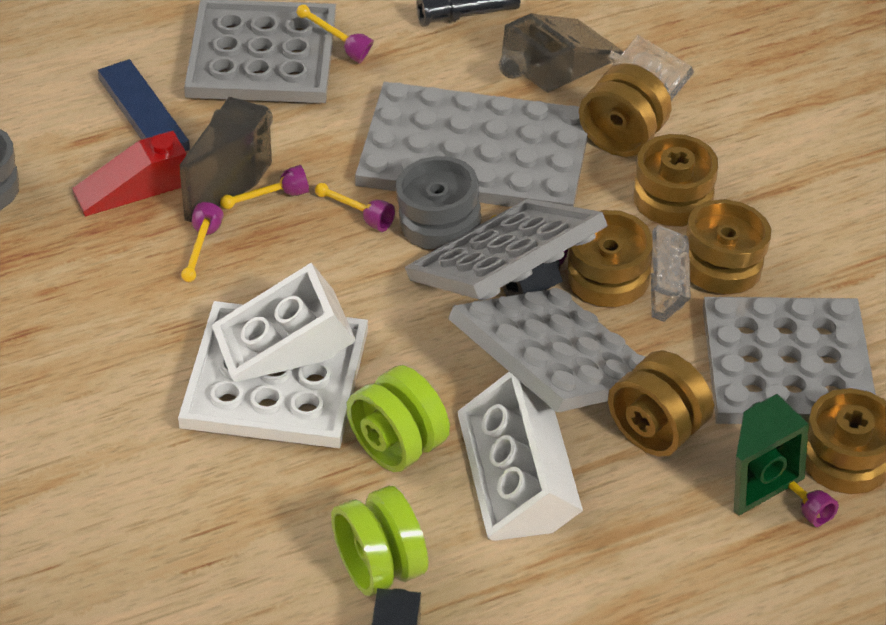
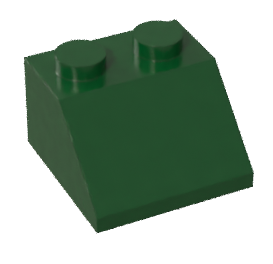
[734,394,809,516]

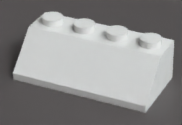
[457,372,583,541]

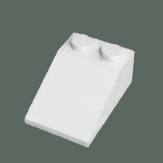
[212,263,356,382]

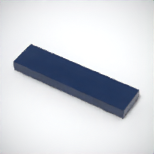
[98,59,190,151]

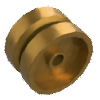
[578,63,672,157]
[634,134,718,227]
[679,199,771,294]
[567,210,653,307]
[608,350,715,457]
[805,388,886,495]

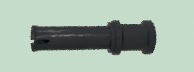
[416,0,521,27]

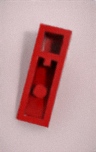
[72,131,189,217]

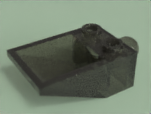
[499,13,624,93]
[179,97,273,222]

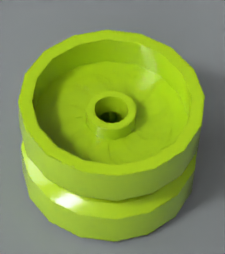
[346,365,450,472]
[331,485,428,596]

